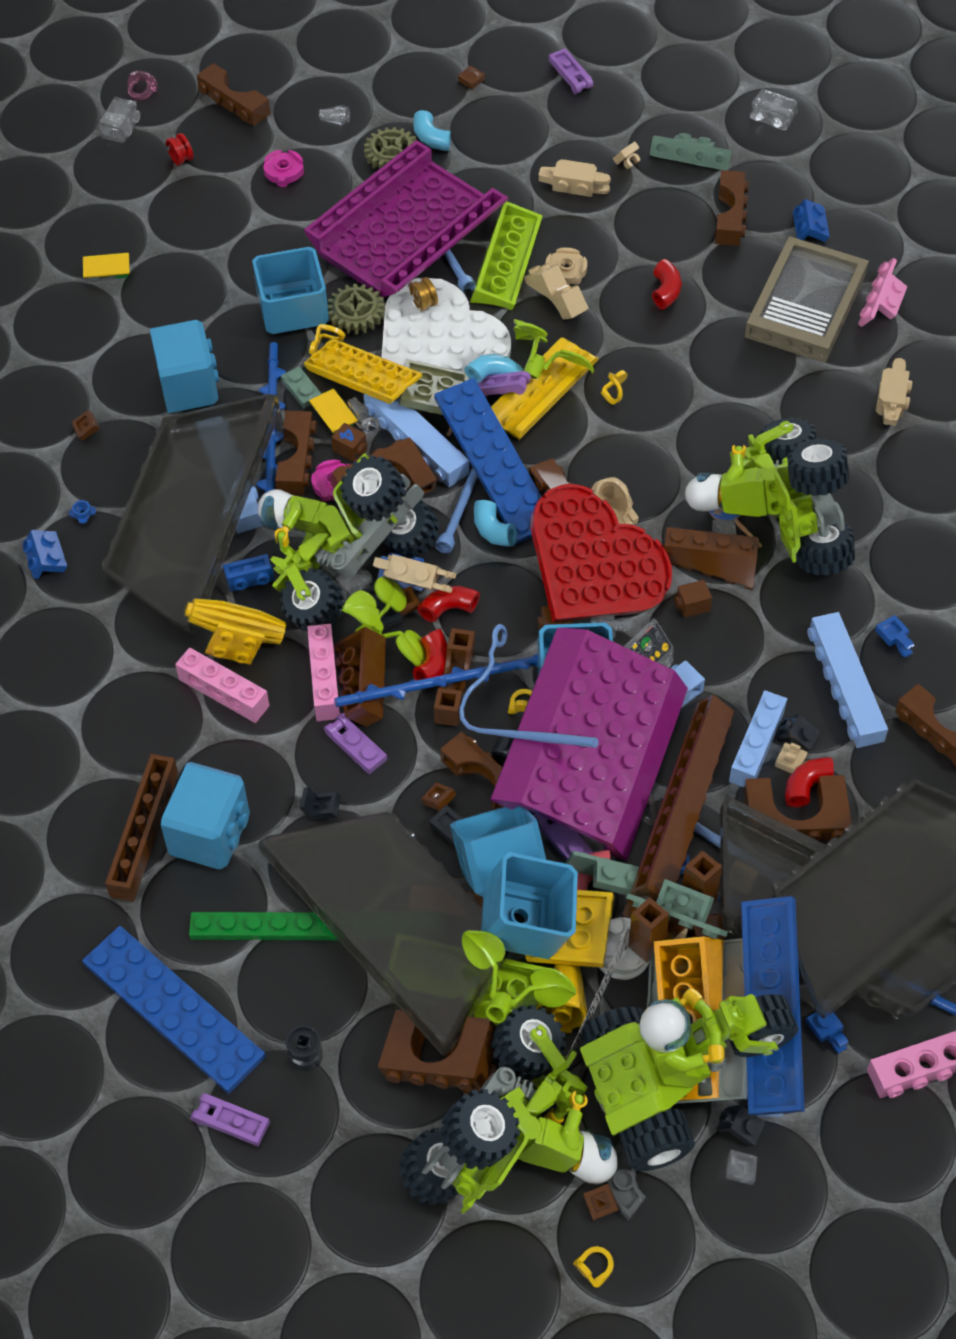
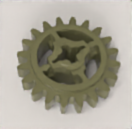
[364,127,416,169]
[327,284,385,334]

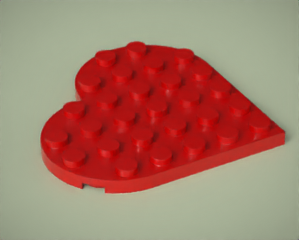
[531,484,672,622]

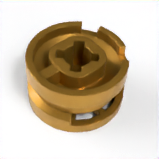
[409,277,438,311]

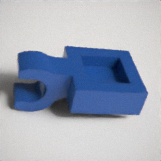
[875,615,914,658]
[806,1006,849,1054]

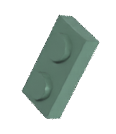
[281,366,321,409]

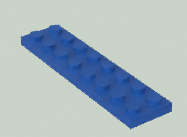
[434,378,542,544]
[741,896,805,1116]
[82,926,266,1095]

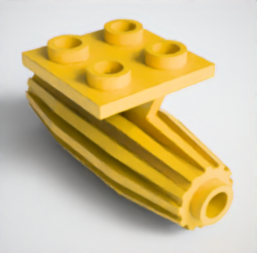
[185,599,286,665]

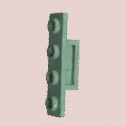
[650,133,732,170]
[565,851,639,895]
[626,879,728,939]

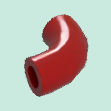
[652,259,682,310]
[417,586,480,622]
[413,629,448,680]
[785,757,834,808]

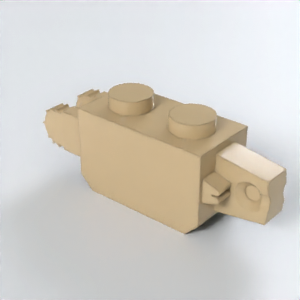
[539,159,611,197]
[876,358,912,426]
[373,554,456,593]

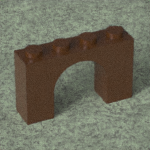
[330,437,437,495]
[743,775,852,845]
[628,851,722,963]
[378,1010,497,1091]

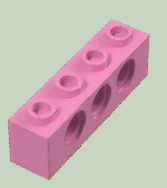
[307,624,340,721]
[175,648,269,723]
[867,1031,956,1098]

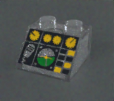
[624,618,674,668]

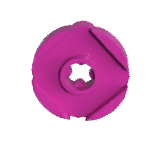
[263,150,304,187]
[311,460,349,502]

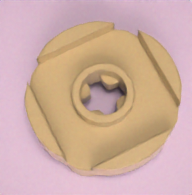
[545,248,587,285]

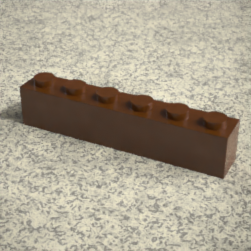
[105,754,178,902]

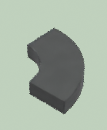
[607,1143,646,1220]

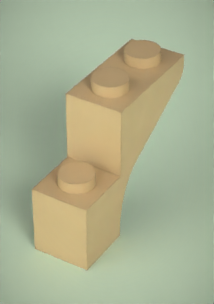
[523,263,589,320]

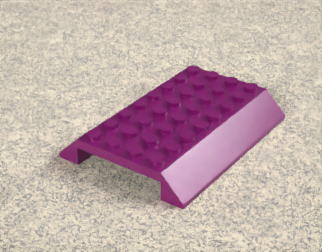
[304,140,508,297]
[490,628,688,861]

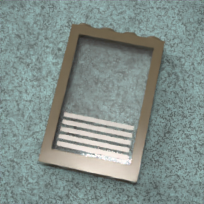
[745,236,869,363]

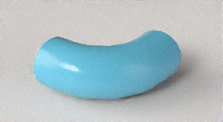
[413,110,451,151]
[464,353,523,383]
[474,500,517,547]

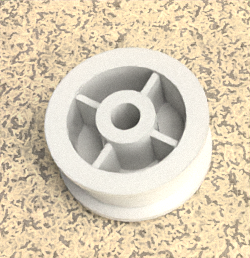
[599,918,649,980]

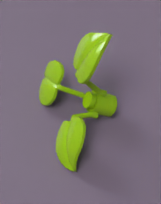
[513,319,594,380]
[342,576,426,666]
[462,930,576,1026]

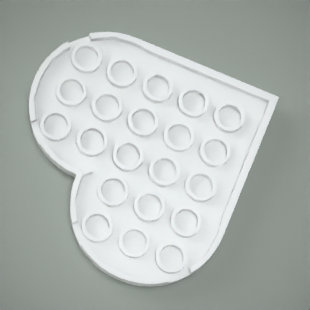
[382,278,511,380]

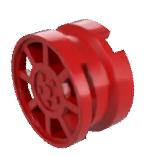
[165,133,194,166]

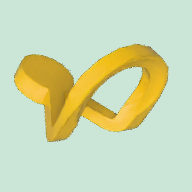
[309,324,345,355]
[601,370,628,404]
[508,689,532,714]
[573,1246,614,1288]

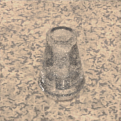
[319,105,350,125]

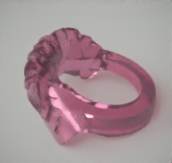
[127,70,158,100]

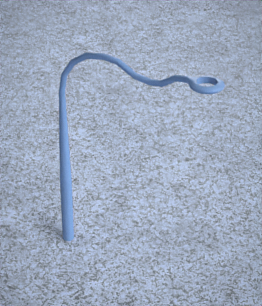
[459,624,598,748]

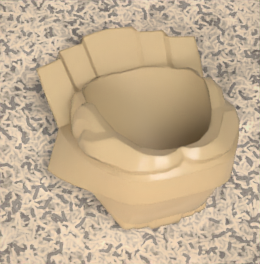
[592,477,639,525]

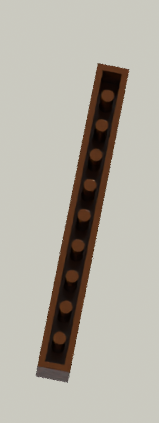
[630,694,734,902]

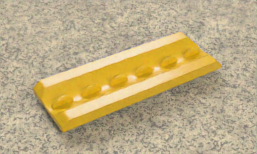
[491,338,598,440]
[303,339,422,404]

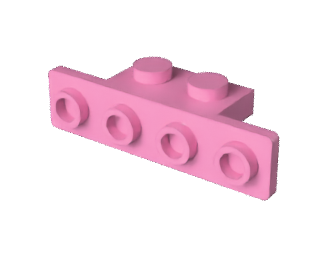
[858,258,907,327]

